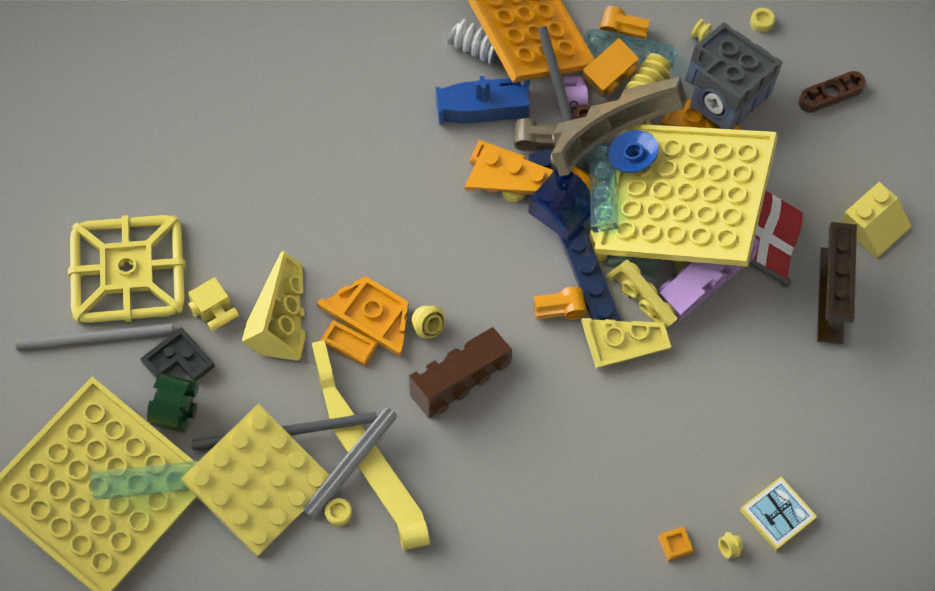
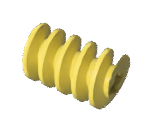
[625,53,671,89]

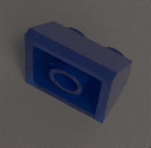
[528,168,599,241]

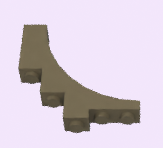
[551,77,687,176]

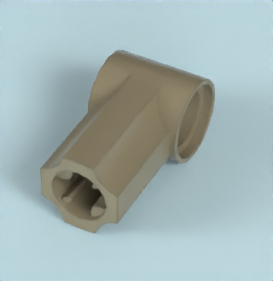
[514,118,557,151]

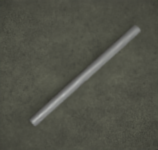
[15,324,174,350]

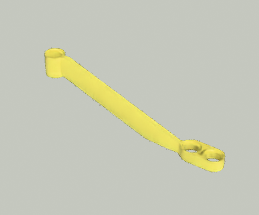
[311,340,430,551]

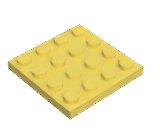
[180,403,330,557]

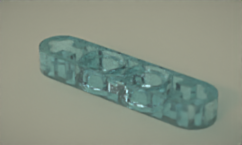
[584,29,677,67]

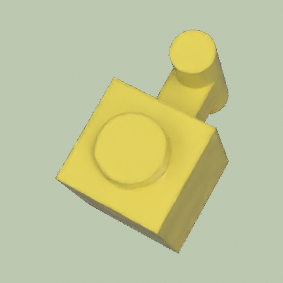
[188,277,239,332]

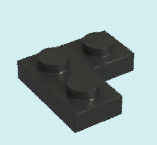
[140,327,215,382]

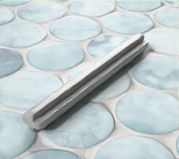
[303,407,397,518]

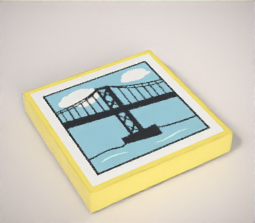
[740,477,817,551]

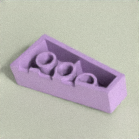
[659,237,760,323]

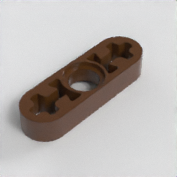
[798,71,866,113]

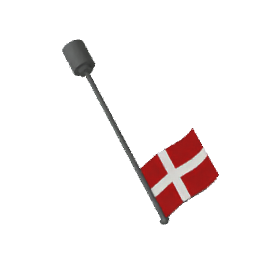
[589,155,803,287]

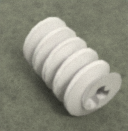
[447,18,498,65]

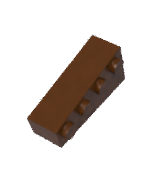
[409,327,512,418]

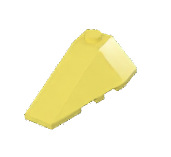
[242,251,305,361]

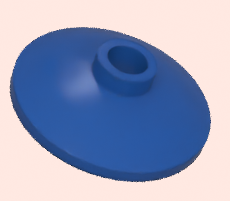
[608,130,659,173]

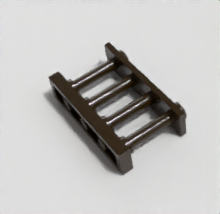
[817,222,857,344]

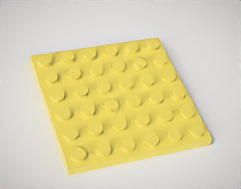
[594,124,778,267]
[0,376,198,591]

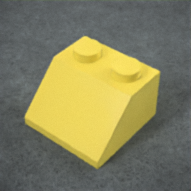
[841,182,912,259]

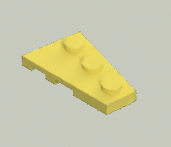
[581,318,671,369]

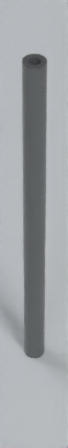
[192,412,377,451]

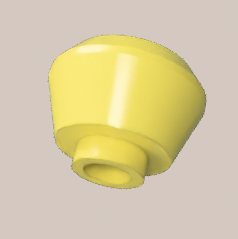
[412,306,445,339]

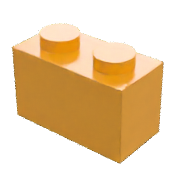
[583,38,639,98]

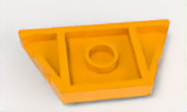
[317,276,409,357]

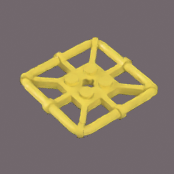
[68,215,186,323]

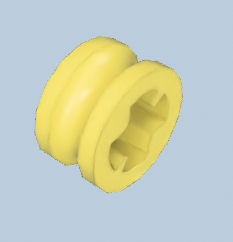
[691,18,712,42]

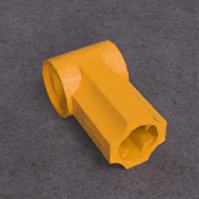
[599,6,650,41]
[533,286,587,320]

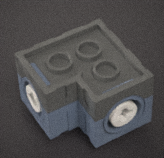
[685,22,783,129]

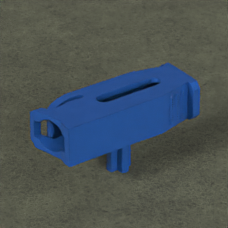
[435,76,530,125]

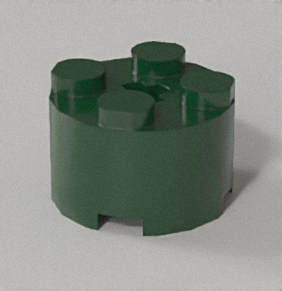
[147,373,199,433]

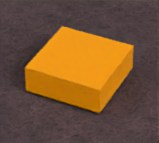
[658,526,694,562]

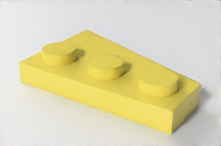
[605,259,678,328]

